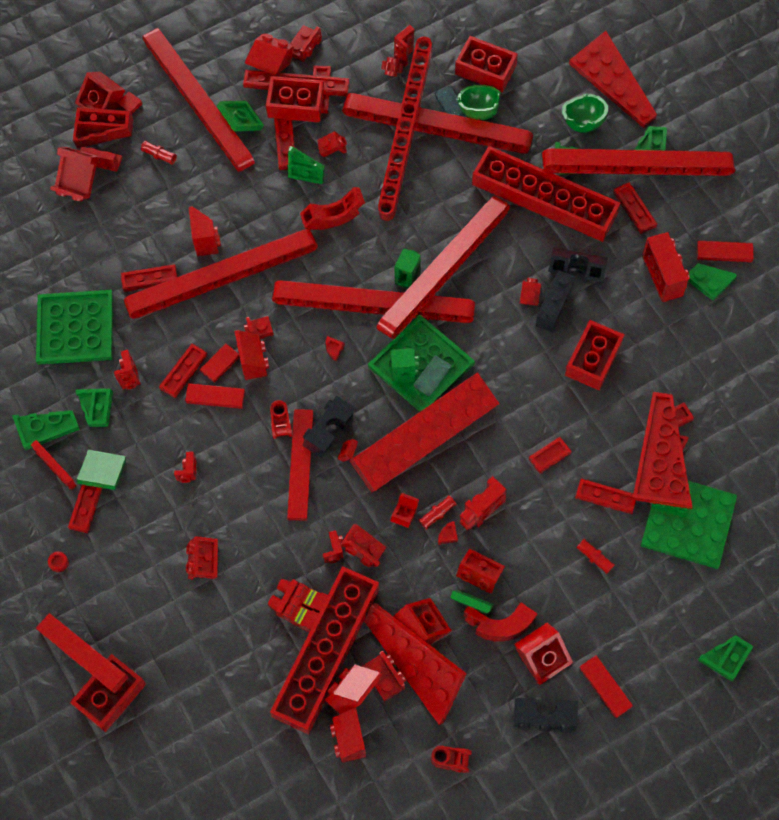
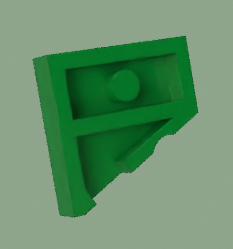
[76,389,113,427]

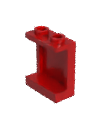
[50,146,98,202]

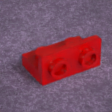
[290,25,322,62]
[394,25,415,67]
[80,147,122,172]
[114,349,141,389]
[341,524,386,568]
[186,536,218,580]
[456,548,505,594]
[362,651,406,702]

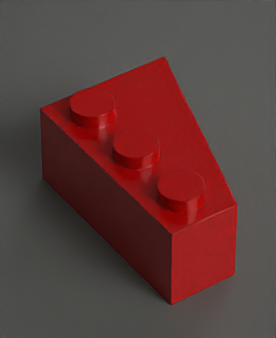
[73,107,134,149]

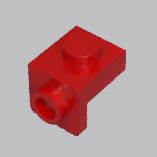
[317,131,347,157]
[520,278,541,306]
[390,493,419,528]
[323,530,344,564]

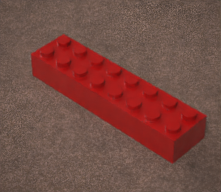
[472,146,621,242]
[349,372,500,493]
[270,566,379,735]

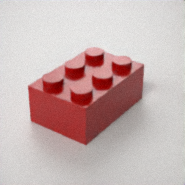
[455,36,518,93]
[266,76,325,123]
[642,232,690,302]
[565,320,625,391]
[70,654,146,733]

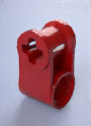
[270,400,292,439]
[431,746,472,773]

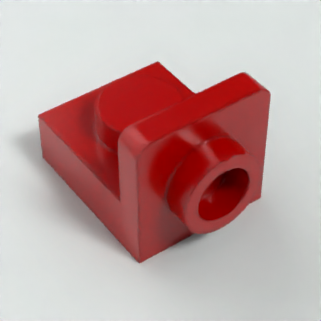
[244,316,274,339]
[174,452,197,483]

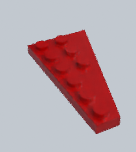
[569,31,657,128]
[633,392,692,509]
[364,603,467,725]

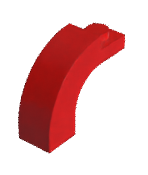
[300,187,365,230]
[464,602,538,642]

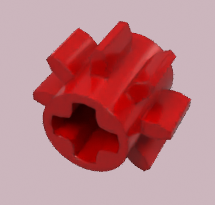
[381,57,403,77]

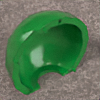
[458,85,500,120]
[562,93,608,133]

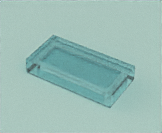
[435,85,465,116]
[414,355,451,396]

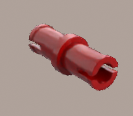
[141,141,177,165]
[419,495,457,530]
[576,539,615,574]

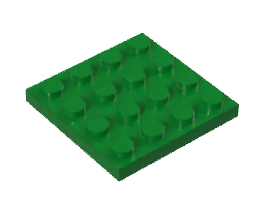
[36,290,113,365]
[368,315,475,412]
[640,481,737,569]

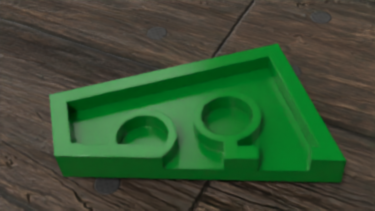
[12,410,80,451]

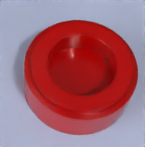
[48,551,69,572]

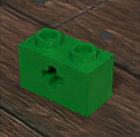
[394,248,421,289]
[391,349,419,383]

